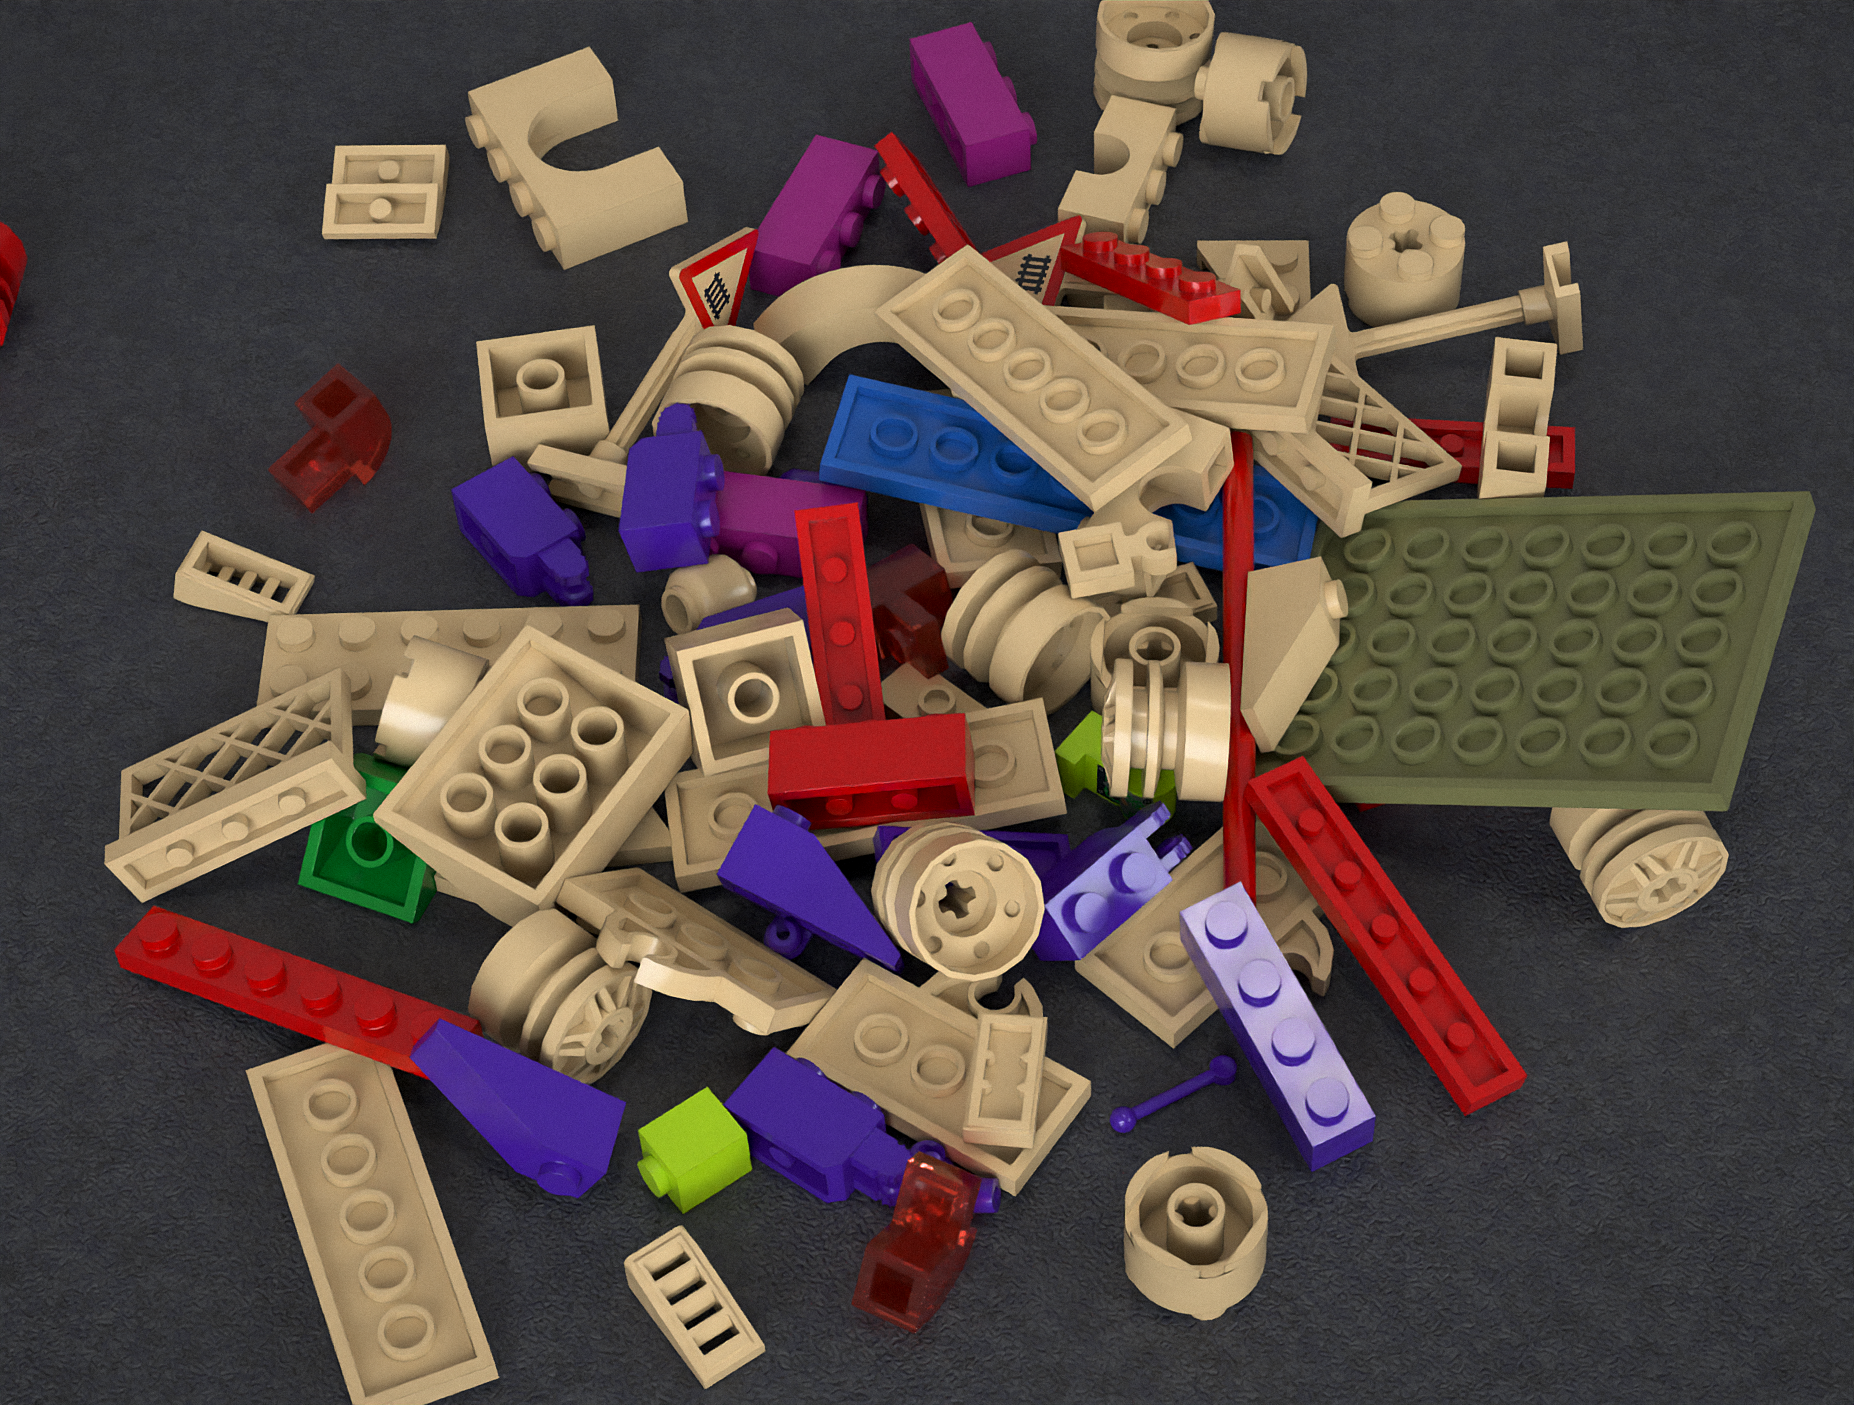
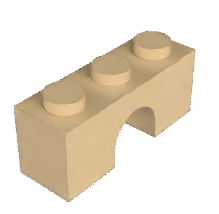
[1058,95,1183,245]
[1477,337,1557,499]
[1077,406,1234,600]

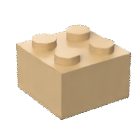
[476,325,610,472]
[664,608,826,776]

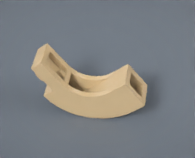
[753,265,925,385]

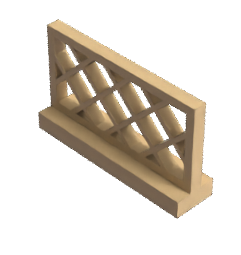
[1230,354,1462,538]
[104,667,366,903]

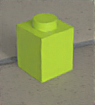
[637,1087,752,1214]

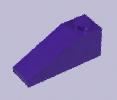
[717,804,905,977]
[409,1018,626,1199]

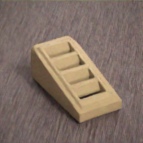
[173,530,315,622]
[624,1225,765,1389]

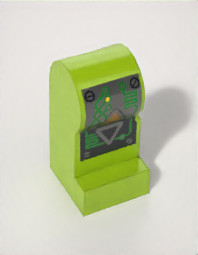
[1054,711,1177,825]

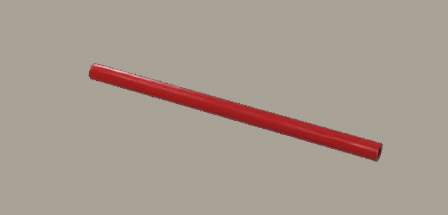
[1223,432,1257,907]

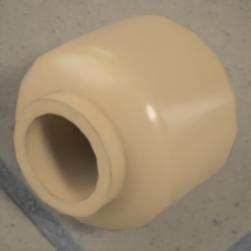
[662,554,757,634]

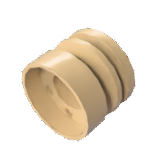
[1093,0,1215,126]
[652,325,804,476]
[941,549,1110,715]
[1101,659,1231,802]
[1550,807,1729,928]
[871,819,1045,982]
[468,909,652,1085]

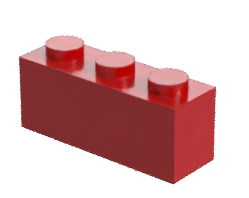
[767,713,975,831]

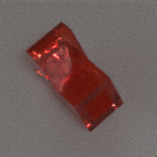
[267,363,392,513]
[867,543,953,680]
[851,1151,982,1334]

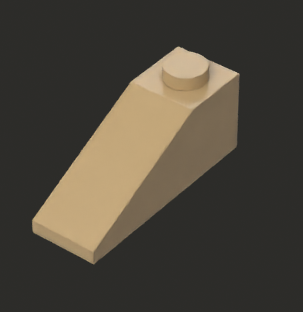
[1240,556,1348,753]

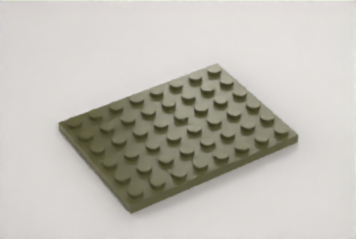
[1255,491,1816,811]

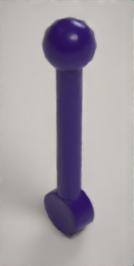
[1109,1055,1237,1133]

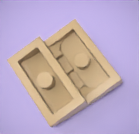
[322,145,450,239]

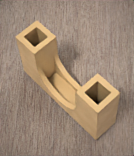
[465,46,688,270]

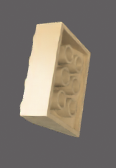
[373,624,693,927]

